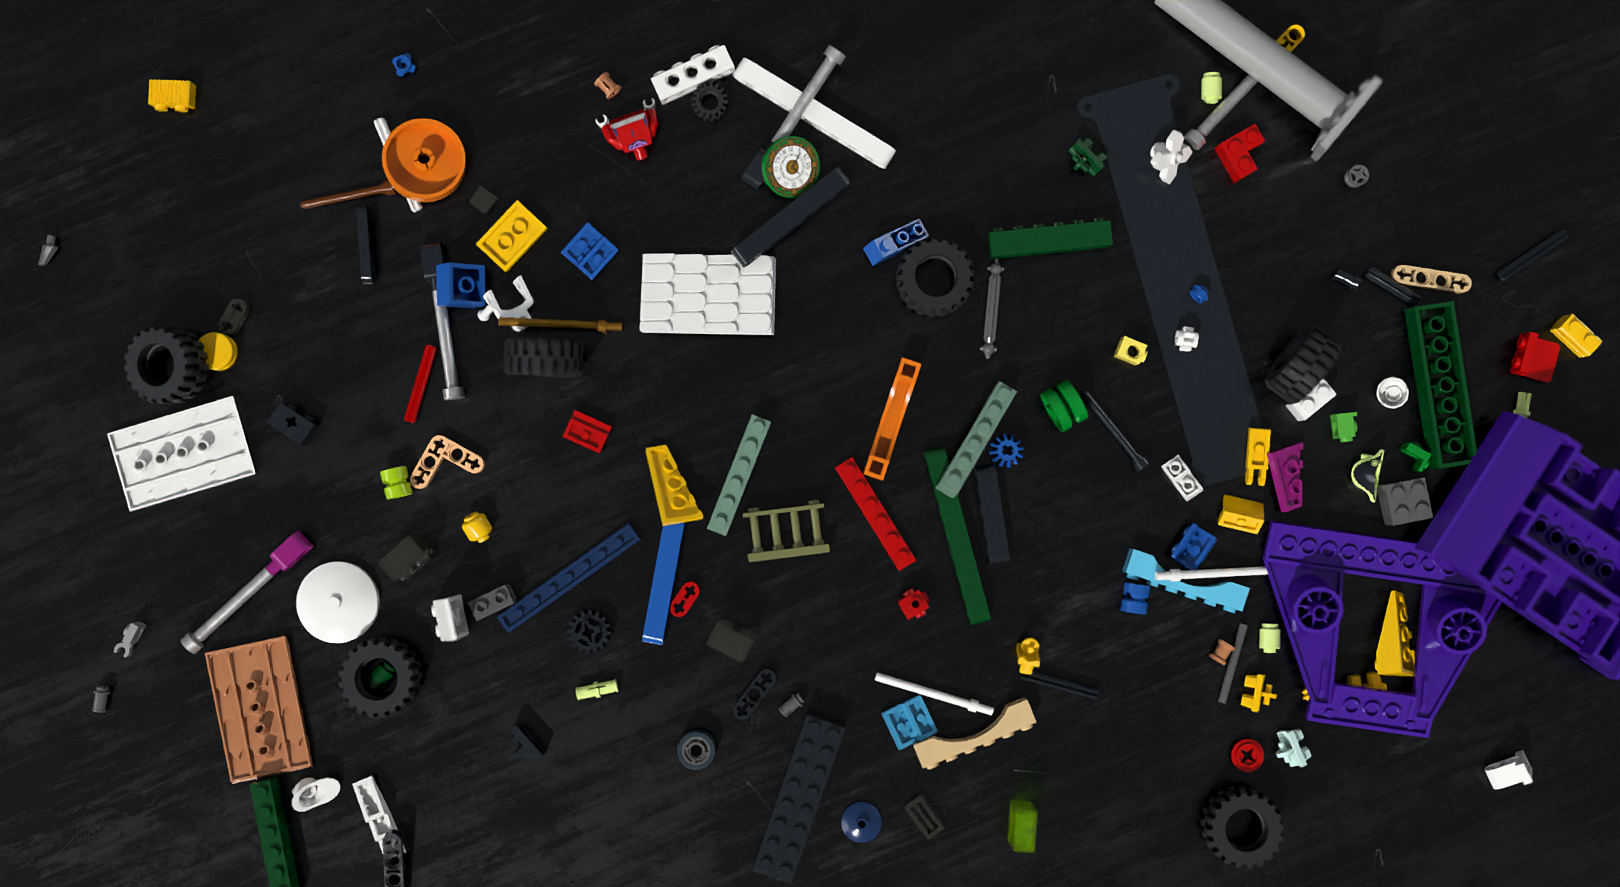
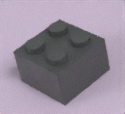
[1377,478,1433,525]

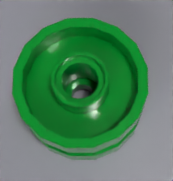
[1040,380,1088,432]

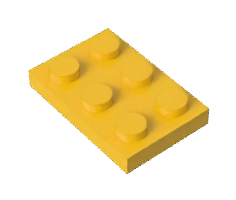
[476,200,548,273]

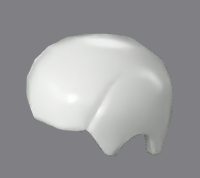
[1376,377,1409,409]

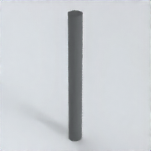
[1218,624,1248,704]

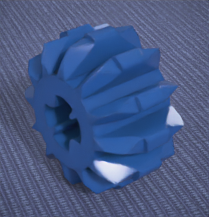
[989,433,1024,468]

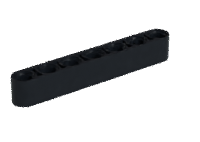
[731,167,852,268]

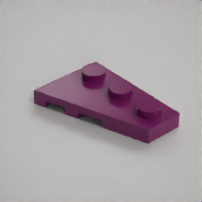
[1267,442,1303,512]

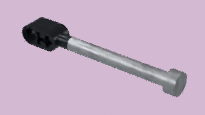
[741,45,846,190]
[420,242,464,400]

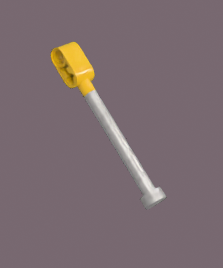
[1184,25,1305,150]

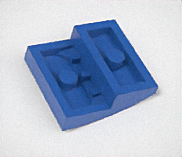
[561,222,618,280]

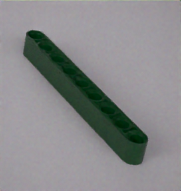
[924,446,991,625]

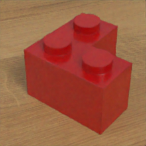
[1214,124,1265,183]

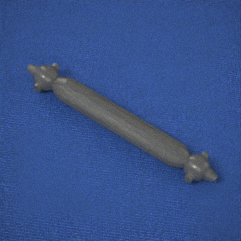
[980,258,1004,359]

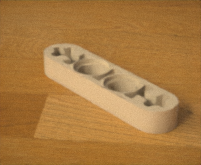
[1390,265,1472,293]

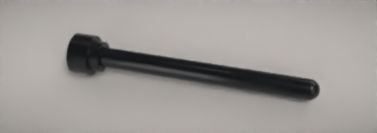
[1081,391,1150,472]

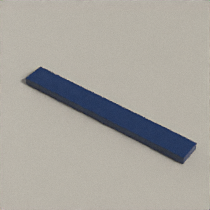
[497,523,641,633]

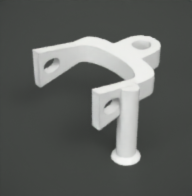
[478,276,534,332]

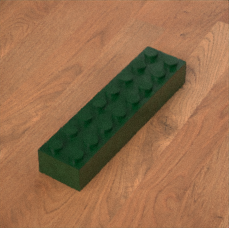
[1404,301,1477,469]

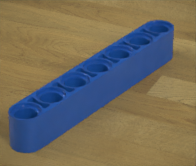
[642,522,686,645]

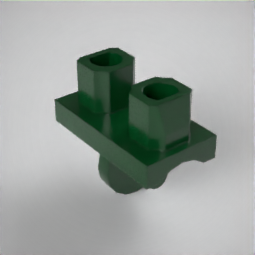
[1068,138,1107,177]

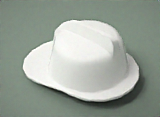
[292,778,340,812]

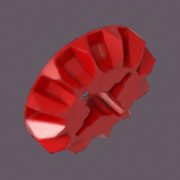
[1231,739,1264,772]

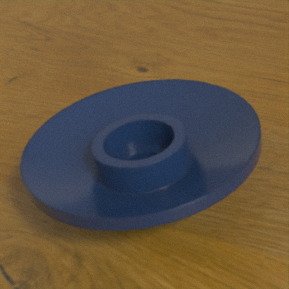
[841,801,882,843]

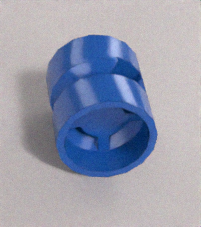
[1120,582,1151,615]

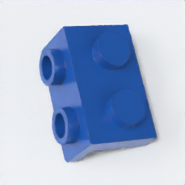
[1171,523,1218,570]

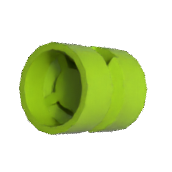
[380,466,413,500]

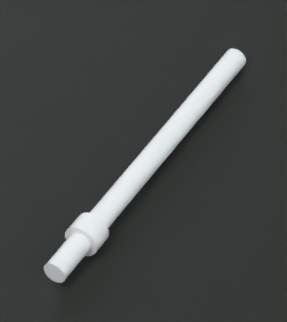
[1154,567,1268,582]
[875,673,994,715]

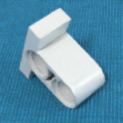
[1484,750,1533,789]

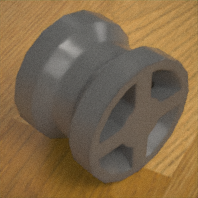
[1344,165,1369,188]

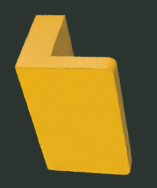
[1218,495,1264,534]

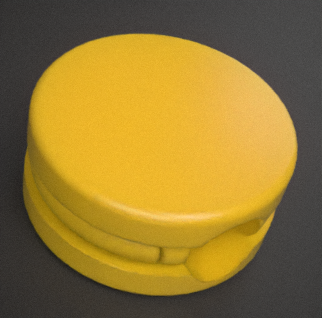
[198,332,238,371]

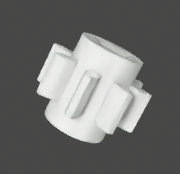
[1175,326,1199,352]

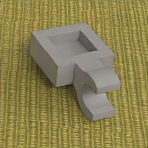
[114,621,146,657]

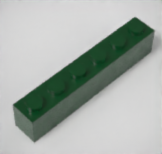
[987,218,1113,259]
[250,776,299,887]

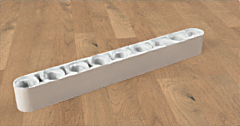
[733,57,896,169]

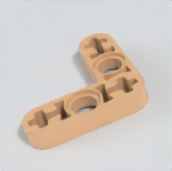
[410,435,485,489]

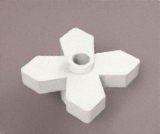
[1151,130,1192,184]

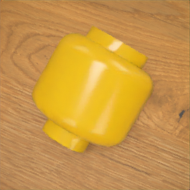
[462,511,492,543]

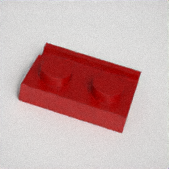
[562,410,612,453]

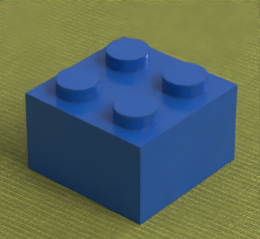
[436,263,485,308]

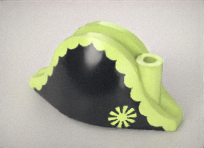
[1351,450,1385,502]

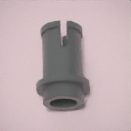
[92,685,111,712]
[778,692,805,717]

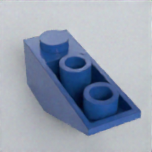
[863,219,929,266]

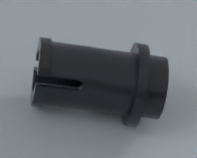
[1333,267,1361,289]

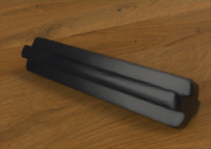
[1365,267,1421,306]

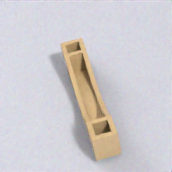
[913,697,1036,769]

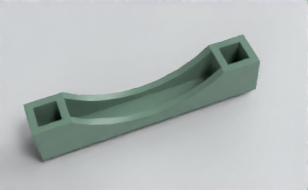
[935,381,1017,498]
[707,415,771,536]

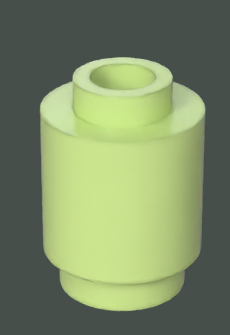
[1201,72,1222,104]
[1259,623,1281,653]

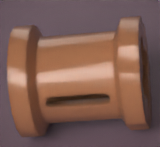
[594,72,621,99]
[1209,639,1235,666]

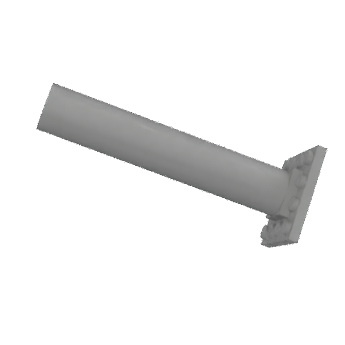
[1155,0,1382,161]

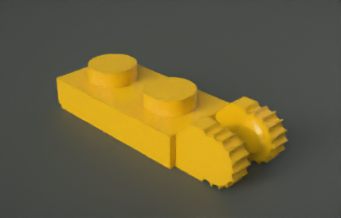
[1245,428,1271,486]

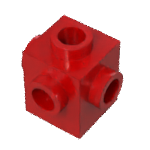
[897,588,930,620]

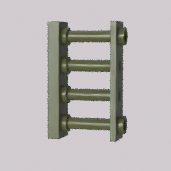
[743,500,830,562]

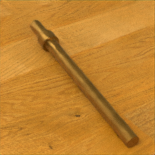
[499,317,622,332]

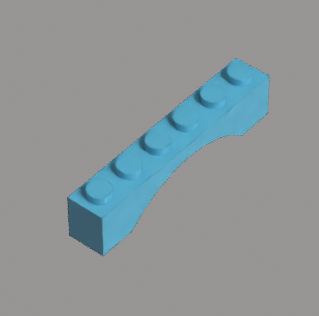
[1122,549,1250,613]

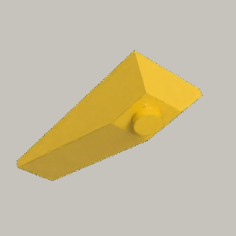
[1375,591,1416,677]

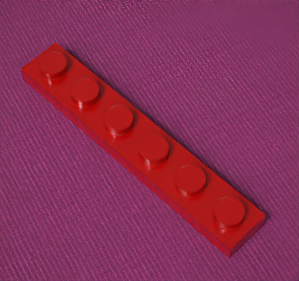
[835,457,916,571]

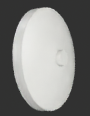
[296,561,380,643]

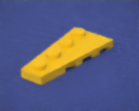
[646,445,704,526]

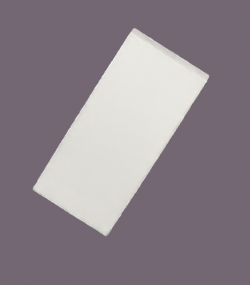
[1161,455,1203,502]

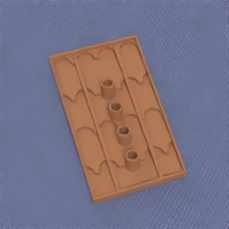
[205,636,313,784]

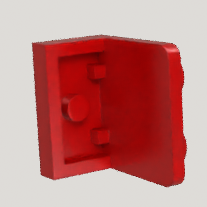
[1510,332,1560,383]

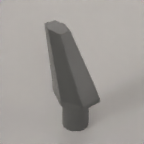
[38,235,58,266]

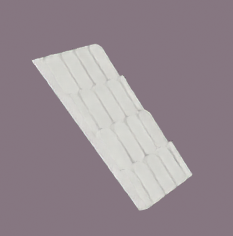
[640,254,776,335]
[107,396,256,512]

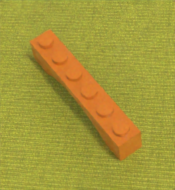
[863,358,921,480]

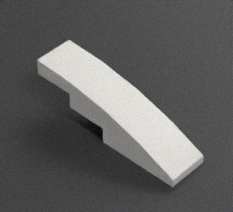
[352,776,406,860]

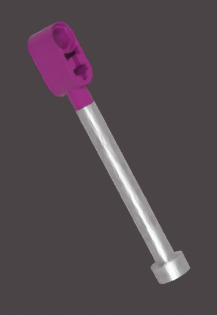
[181,531,313,654]

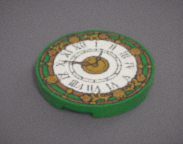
[762,136,820,198]

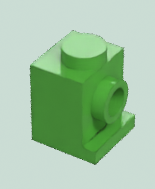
[1330,412,1357,442]

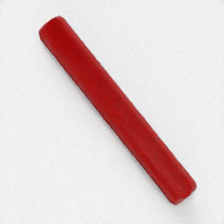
[404,345,437,423]

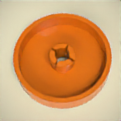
[382,119,466,202]

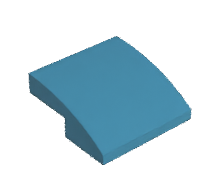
[881,695,938,750]

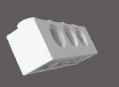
[651,45,735,105]

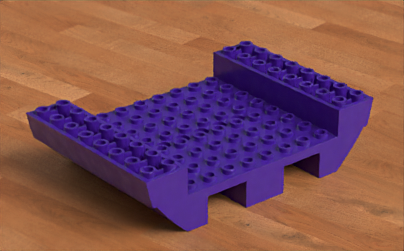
[1415,411,1620,680]

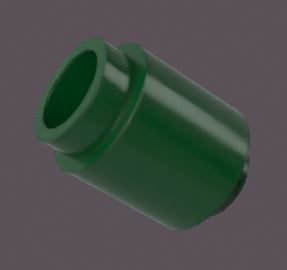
[367,660,396,691]

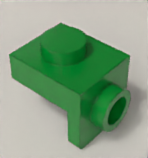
[1399,441,1431,472]

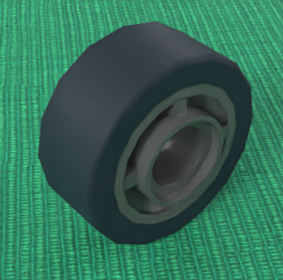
[677,729,716,770]

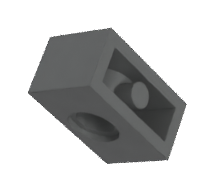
[468,584,518,621]

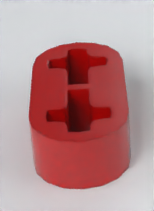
[670,582,700,617]

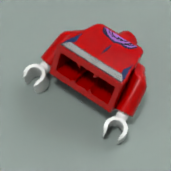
[595,98,658,161]

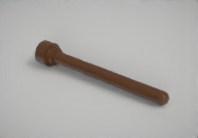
[300,179,397,209]

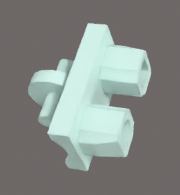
[1276,729,1311,767]

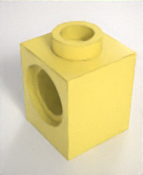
[1114,336,1148,365]

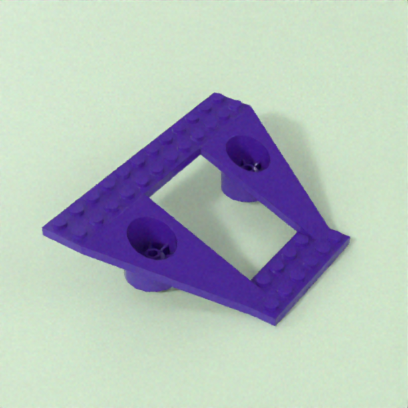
[1262,521,1502,738]

